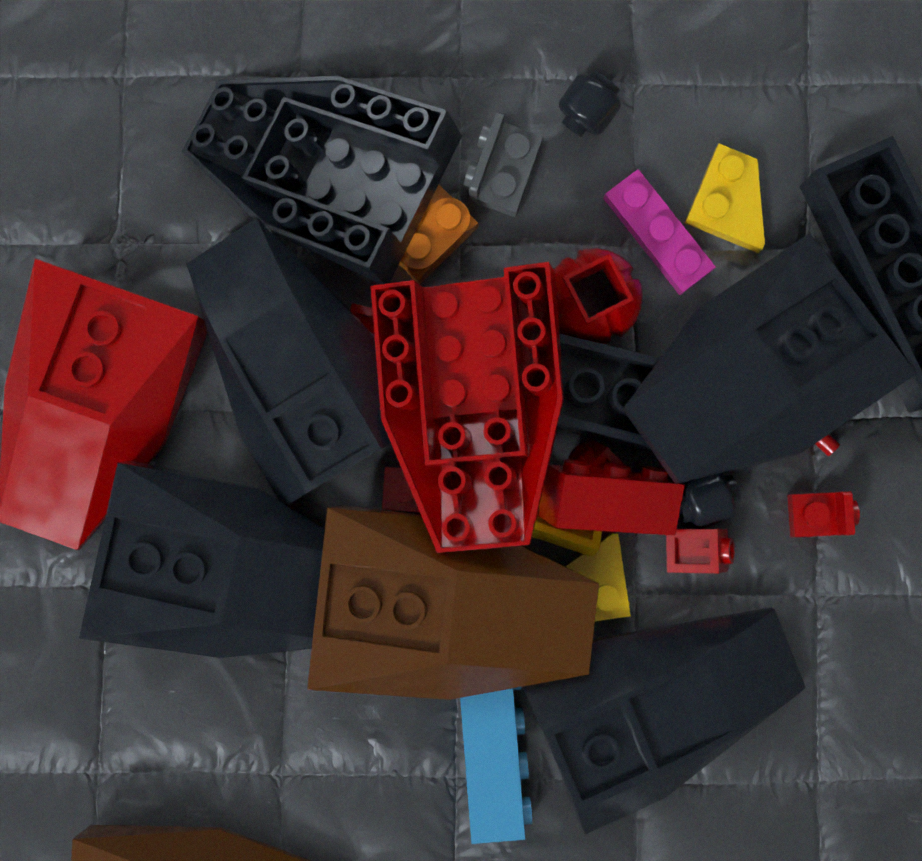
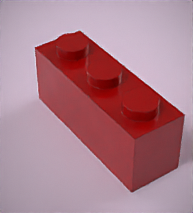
[538,459,685,536]

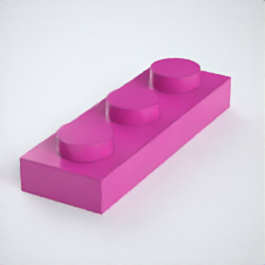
[603,169,716,295]

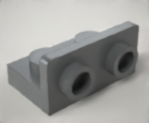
[463,112,543,217]

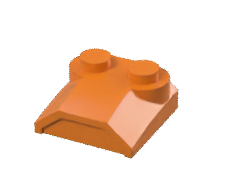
[399,184,479,285]

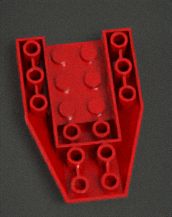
[0,259,208,550]
[371,261,564,553]

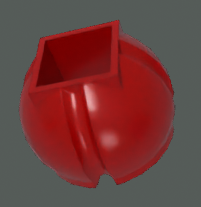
[553,248,643,345]

